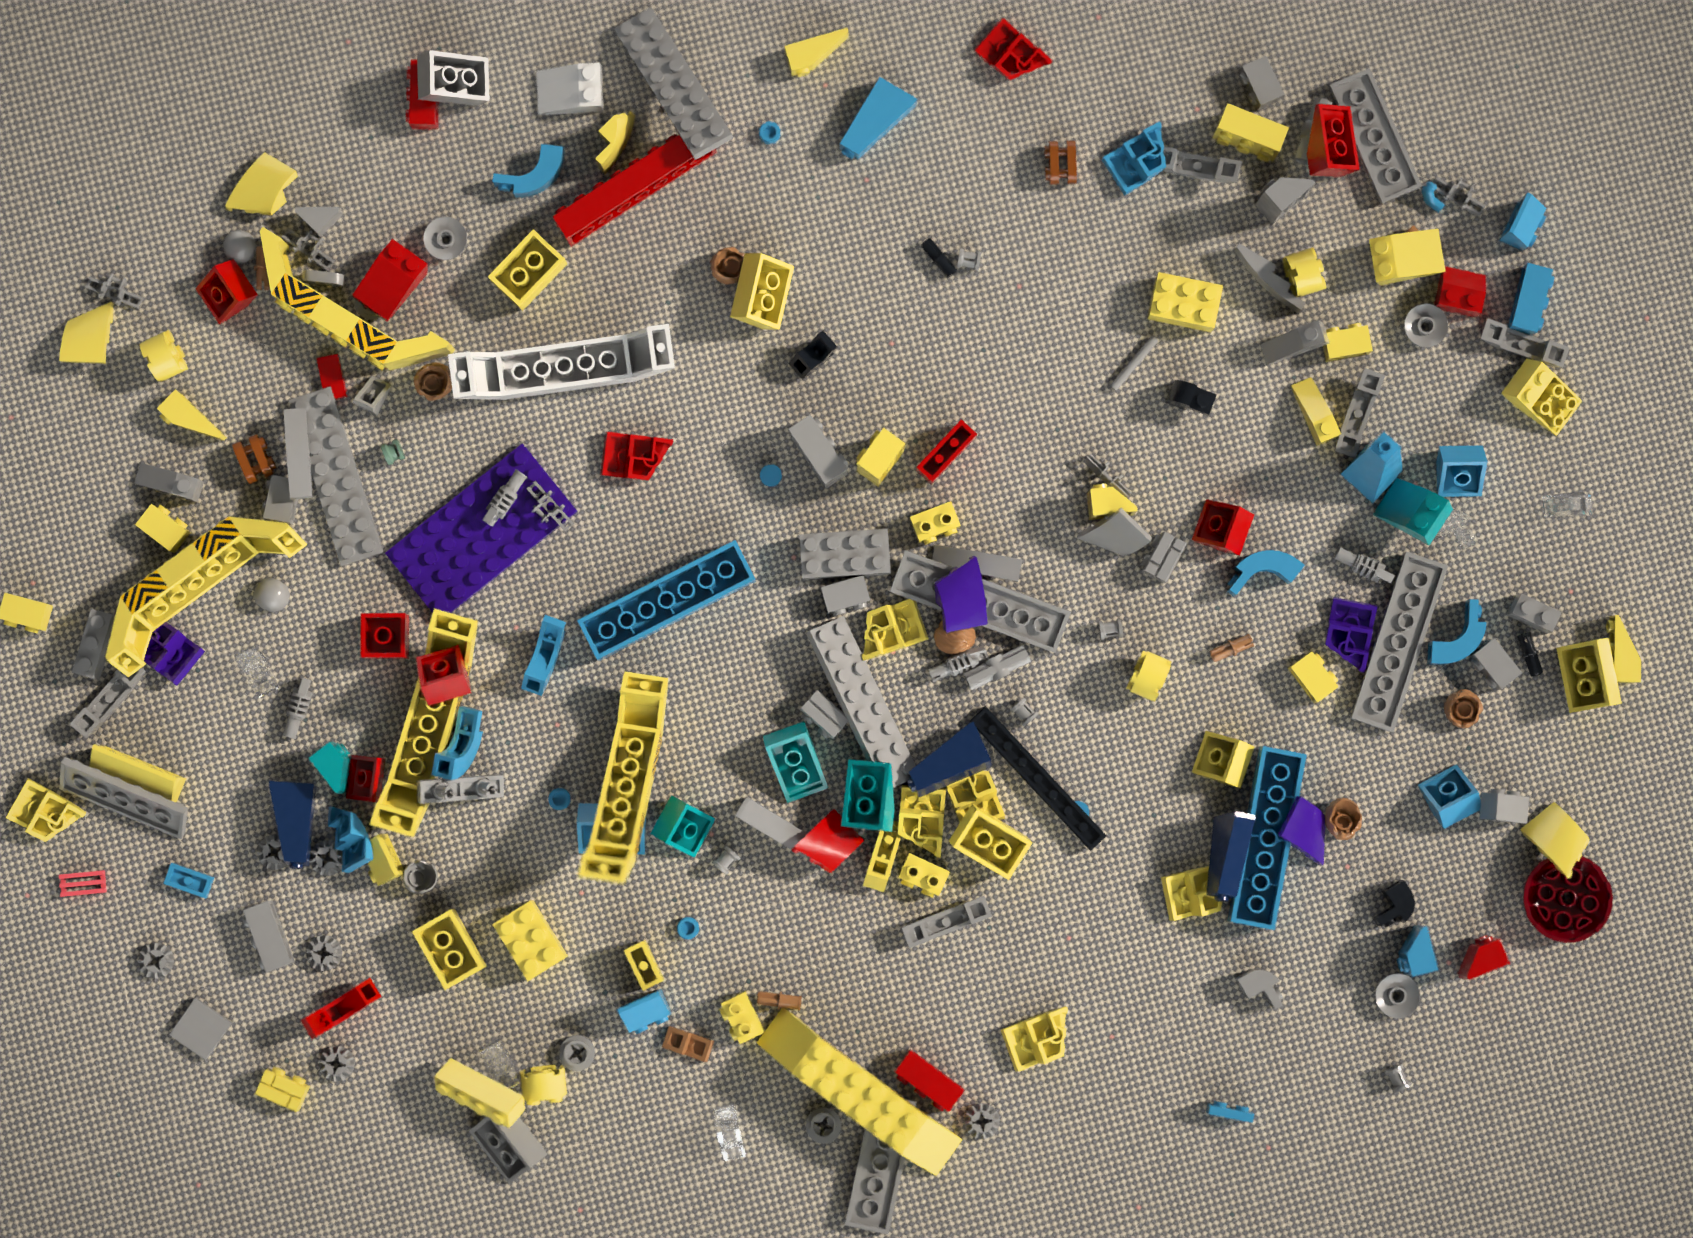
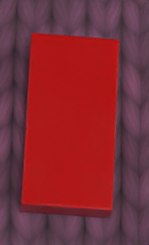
[316,354,348,400]

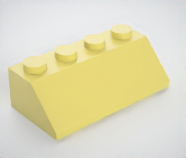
[89,744,186,802]

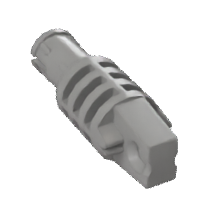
[483,469,527,527]
[1334,547,1395,583]
[928,646,989,682]
[282,678,313,739]

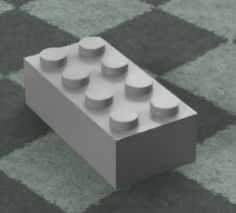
[799,529,891,581]

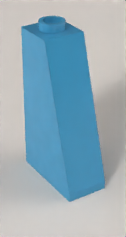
[840,77,917,160]

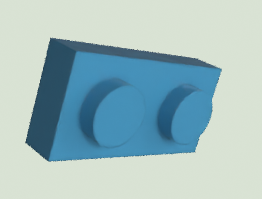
[164,863,215,898]
[1206,1101,1254,1123]

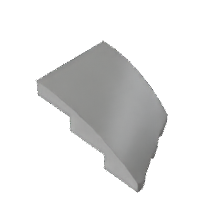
[1077,508,1152,555]

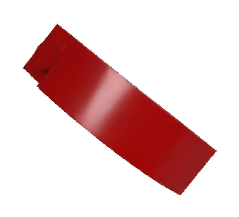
[300,978,382,1040]

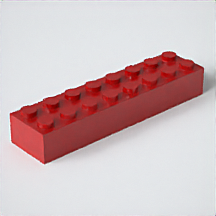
[553,134,717,247]

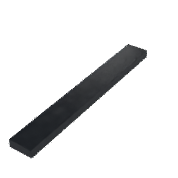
[969,706,1107,851]

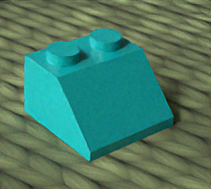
[309,742,351,794]
[650,795,716,858]

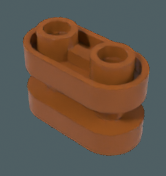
[1044,140,1077,185]
[232,434,277,484]

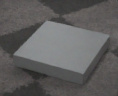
[169,998,233,1060]

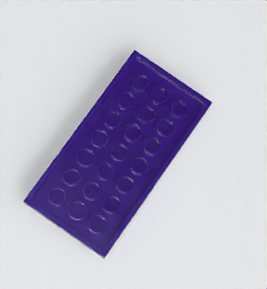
[385,443,578,613]

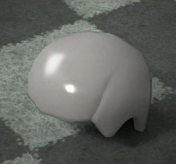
[223,230,257,263]
[253,578,290,612]
[402,860,438,894]

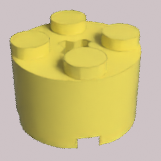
[1283,247,1326,298]
[140,330,188,382]
[1126,651,1172,702]
[520,1065,567,1105]

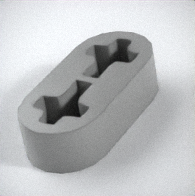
[302,270,344,287]

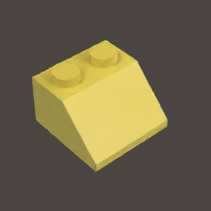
[1087,484,1138,520]
[1192,731,1255,789]
[368,834,404,886]

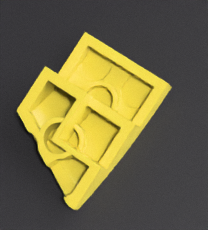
[595,111,635,174]
[225,152,298,216]
[59,302,113,364]
[862,599,929,661]
[946,771,1005,823]
[6,778,86,842]
[898,785,946,858]
[1520,802,1589,879]
[1161,866,1222,921]
[1001,1006,1068,1072]

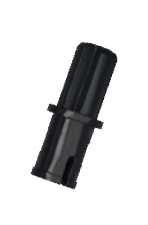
[921,238,958,279]
[1517,632,1543,677]

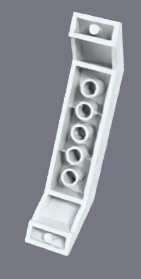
[448,324,675,400]

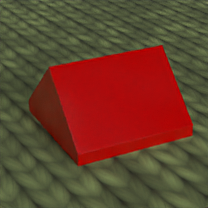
[346,755,386,802]

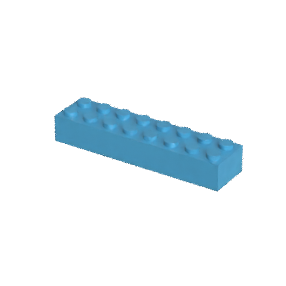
[577,540,756,661]
[1227,746,1307,930]

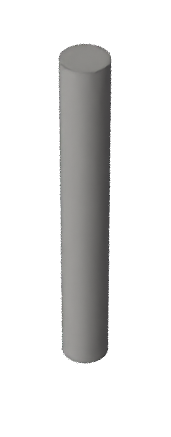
[1110,336,1158,391]

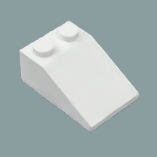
[536,63,604,115]

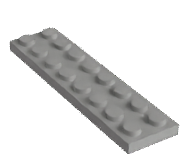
[614,7,733,160]
[289,387,384,567]
[890,550,1071,653]
[1350,551,1448,733]
[806,616,916,788]

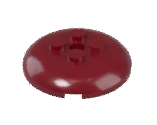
[1523,856,1613,943]

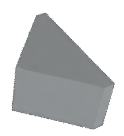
[295,207,343,237]
[353,376,392,416]

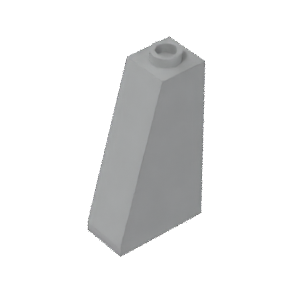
[735,797,807,858]

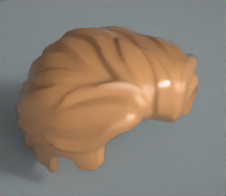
[710,247,745,285]
[414,362,452,401]
[934,620,976,655]
[1444,689,1483,728]
[1324,798,1362,840]

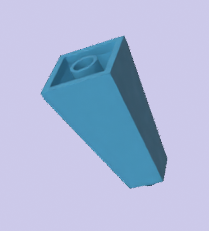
[1340,432,1403,504]

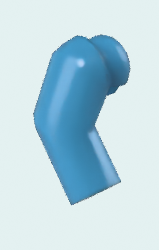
[1421,181,1445,213]

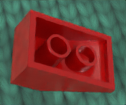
[1307,104,1360,177]
[352,239,428,322]

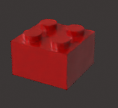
[360,613,409,659]

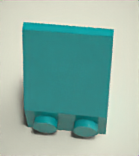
[1373,478,1453,545]
[763,721,829,803]
[841,759,894,832]

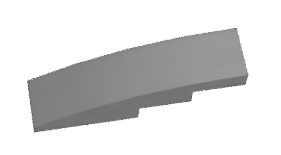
[1234,243,1306,314]
[284,408,313,500]
[932,545,1022,582]

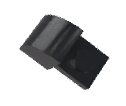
[788,330,837,380]
[1165,380,1217,416]
[1373,880,1415,927]

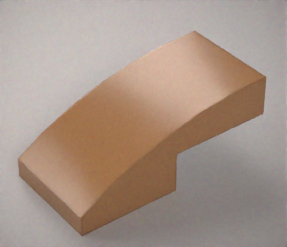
[662,1026,714,1062]

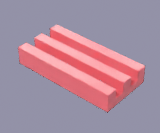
[59,870,107,897]

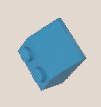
[1499,192,1546,251]
[1436,445,1488,497]
[1418,764,1481,829]
[1397,925,1438,977]
[617,989,672,1034]

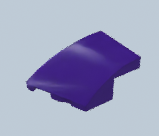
[935,556,988,633]
[1325,597,1377,673]
[144,622,205,686]
[1277,796,1325,865]

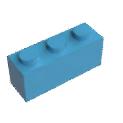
[1508,263,1555,336]

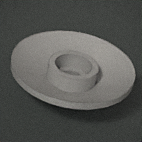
[423,217,467,260]
[1404,304,1448,348]
[1375,973,1420,1018]

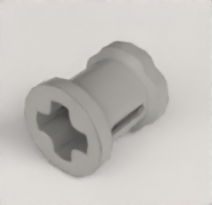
[957,248,982,271]
[1098,618,1123,640]
[1010,697,1039,727]
[712,846,741,875]
[1384,1064,1412,1093]

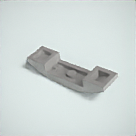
[1163,146,1242,183]
[1480,318,1570,368]
[1334,368,1385,458]
[69,667,146,739]
[901,896,992,949]

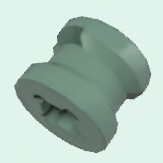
[381,439,406,465]

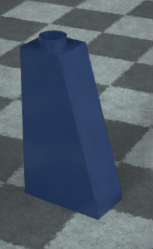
[907,722,992,798]
[269,781,316,869]
[1206,811,1255,902]

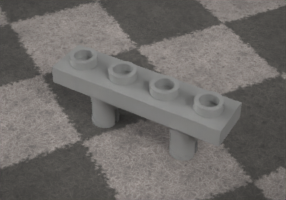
[417,774,504,804]

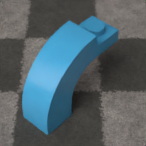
[492,144,565,198]
[1227,550,1305,597]
[1427,599,1487,665]
[521,615,566,696]
[432,706,483,780]

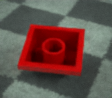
[195,259,258,324]
[1434,266,1486,318]
[1192,499,1254,556]
[416,645,471,706]
[1458,935,1510,980]

